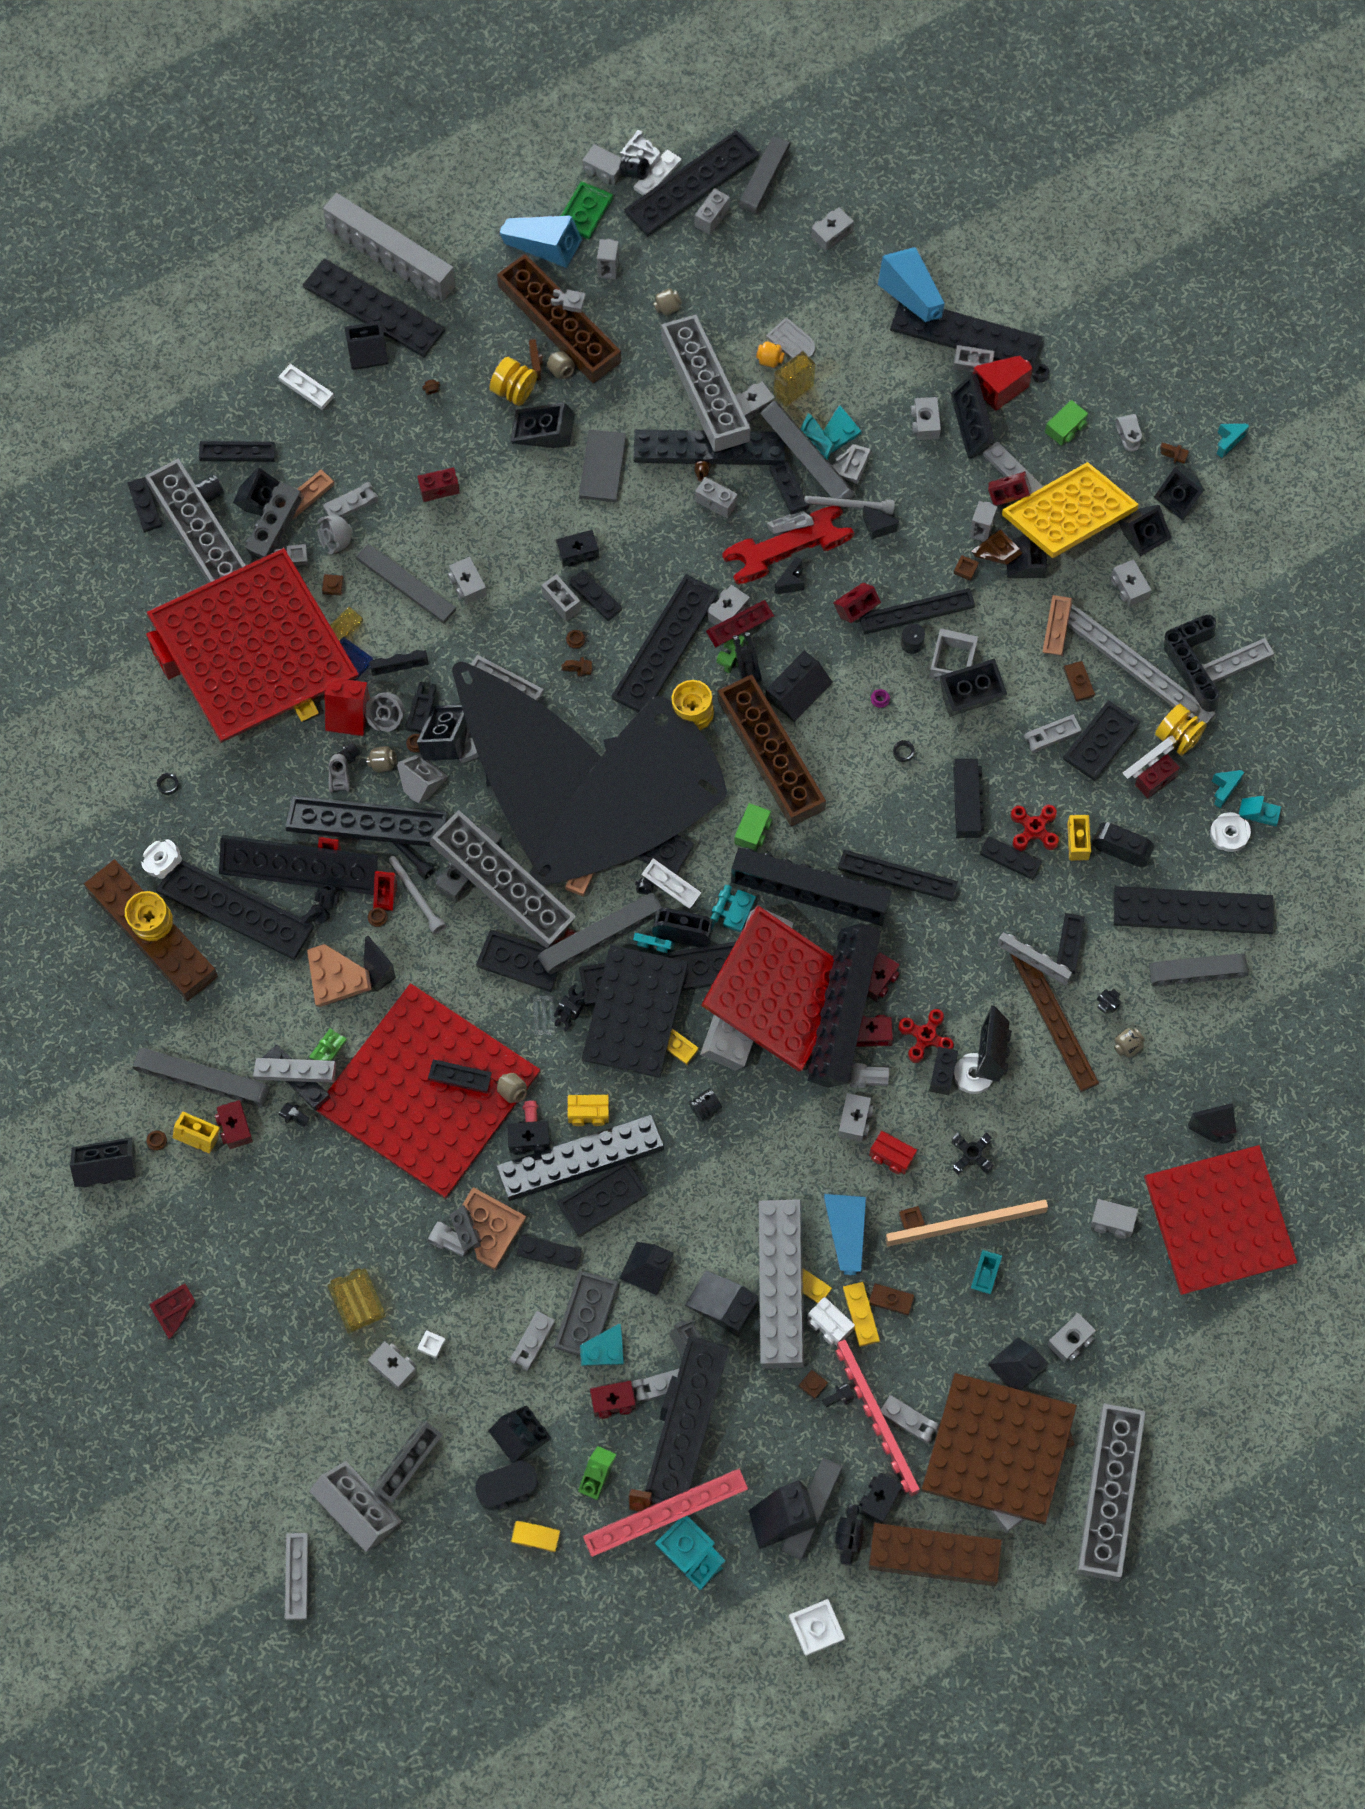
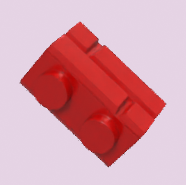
[869,1130,917,1175]

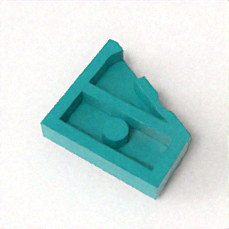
[824,406,862,453]
[800,413,835,460]
[633,933,675,953]
[580,1324,624,1366]

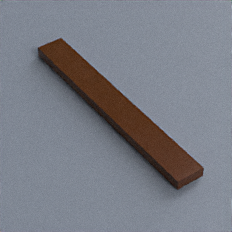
[1010,954,1099,1093]

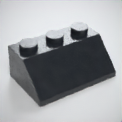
[765,650,833,722]
[940,658,1007,717]
[976,1005,1012,1082]
[70,1137,136,1188]

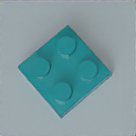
[655,1516,715,1575]

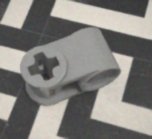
[1115,414,1142,452]
[328,754,350,793]

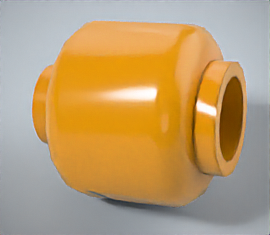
[756,341,785,368]

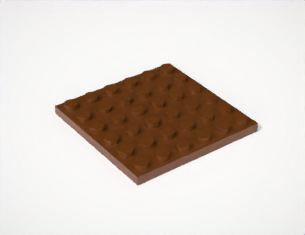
[922,1373,1077,1525]

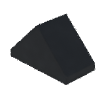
[862,506,899,539]

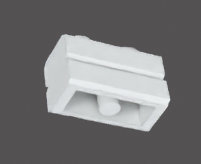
[807,1297,855,1346]

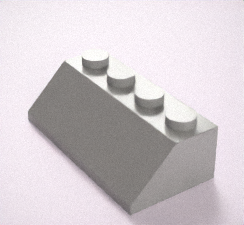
[309,1461,402,1552]

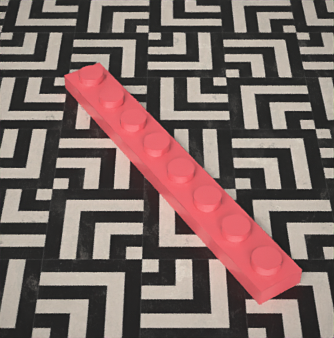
[835,1339,919,1497]
[583,1468,748,1557]

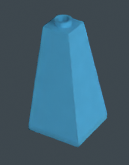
[500,216,582,268]
[878,247,945,322]
[824,1194,866,1275]

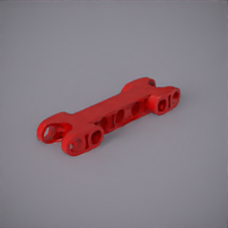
[722,506,854,585]

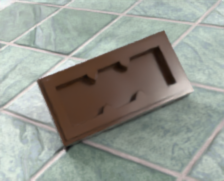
[529,339,543,381]
[1063,661,1095,702]
[869,1283,914,1316]

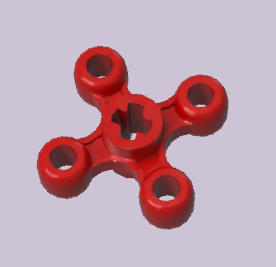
[1010,805,1059,851]
[898,1009,954,1063]

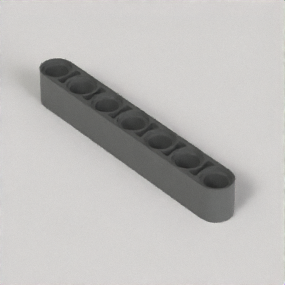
[761,400,856,508]
[538,893,663,974]
[132,1048,270,1107]

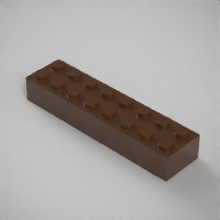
[497,254,621,383]
[718,674,826,827]
[84,859,218,1002]

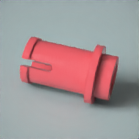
[523,1101,539,1122]

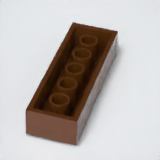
[868,1523,1002,1586]

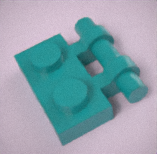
[710,885,756,933]

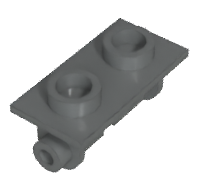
[450,1205,482,1252]

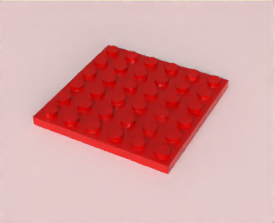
[701,906,834,1071]
[1144,1145,1297,1295]

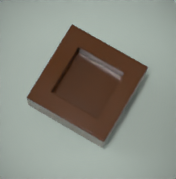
[953,555,979,581]
[322,574,344,596]
[899,1206,925,1230]
[798,1370,828,1400]
[629,1489,652,1512]

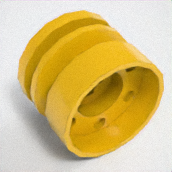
[489,357,537,406]
[671,680,714,730]
[1155,703,1207,756]
[125,891,173,941]

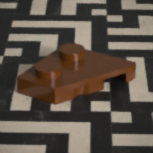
[972,529,1022,565]

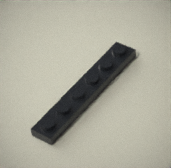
[859,588,975,634]
[838,850,958,902]

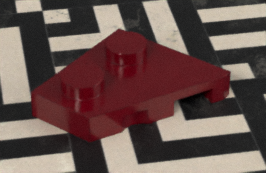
[149,1283,196,1339]

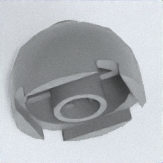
[317,515,352,554]
[365,692,405,732]

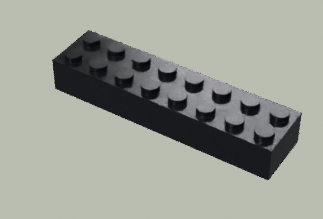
[731,847,891,927]
[807,923,881,1088]

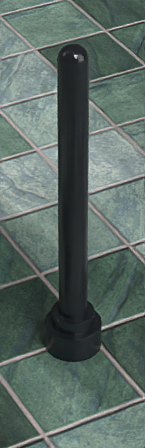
[393,843,435,880]

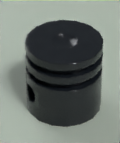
[619,155,650,180]
[195,474,224,503]
[901,624,925,654]
[688,1088,722,1122]

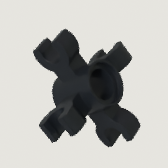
[554,984,585,1032]
[951,1132,994,1175]

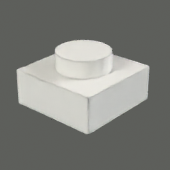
[417,1330,446,1359]

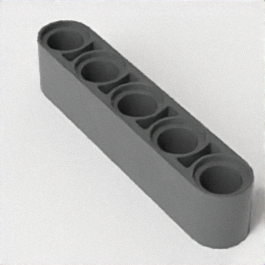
[739,136,791,214]
[1149,954,1249,986]
[782,1458,843,1560]

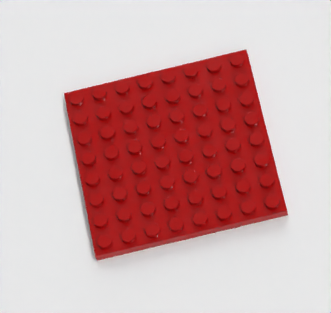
[147,548,359,743]
[316,983,541,1199]

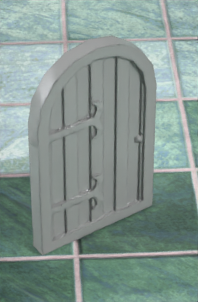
[766,317,815,361]

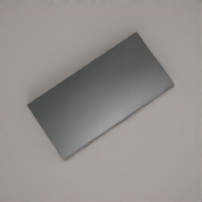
[579,429,626,502]
[554,1270,619,1357]

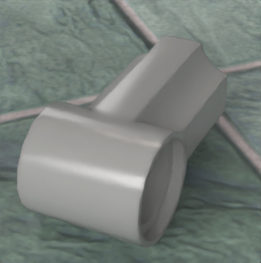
[849,1063,889,1088]
[427,1222,468,1257]

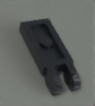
[732,632,762,682]
[406,681,436,733]

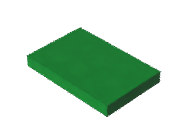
[561,181,614,240]

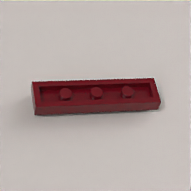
[706,600,774,648]

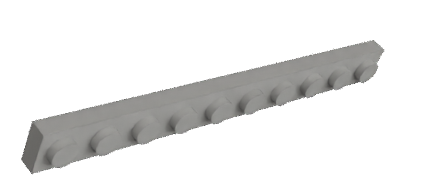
[1068,604,1215,724]

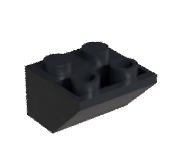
[344,321,389,370]
[1007,535,1047,578]
[488,1405,551,1463]

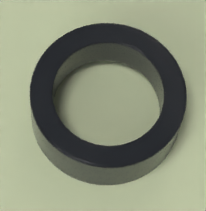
[893,740,915,762]
[157,773,179,795]

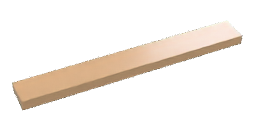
[885,1200,1048,1247]

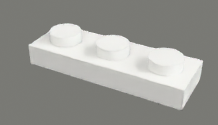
[634,149,682,195]
[279,364,334,410]
[1123,735,1176,779]
[641,859,701,909]

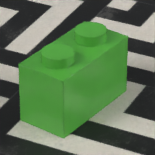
[1045,400,1088,446]
[734,803,773,852]

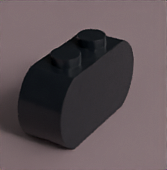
[1092,822,1155,867]
[652,908,714,947]
[475,1460,538,1512]

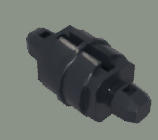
[835,1504,864,1565]

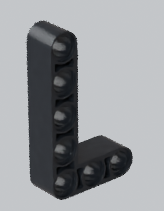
[1164,615,1219,712]

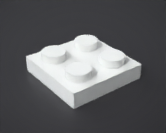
[789,1599,845,1657]

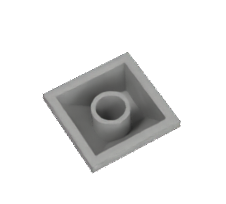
[397,754,448,803]

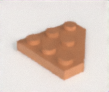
[307,944,372,1007]
[463,1187,526,1270]

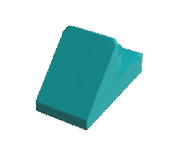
[1217,424,1249,458]
[1212,770,1244,808]
[1238,796,1281,826]
[971,1250,1002,1294]
[686,1546,726,1590]

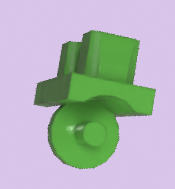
[716,635,744,673]
[309,1028,347,1061]

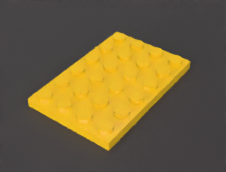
[1002,462,1139,558]

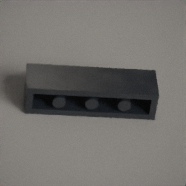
[953,759,984,838]

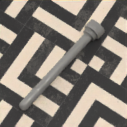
[804,496,894,515]
[389,856,446,934]

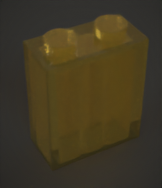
[774,351,815,406]
[327,1268,386,1334]

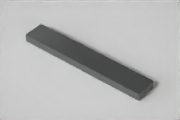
[356,543,456,623]

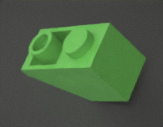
[578,1446,617,1500]

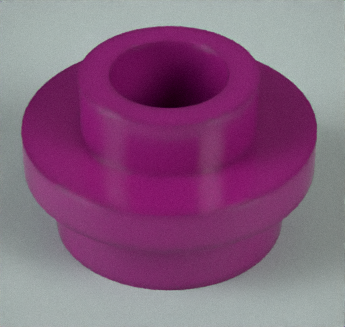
[871,689,890,708]

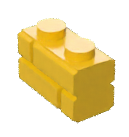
[1067,815,1091,861]
[568,1095,609,1126]
[173,1112,220,1154]

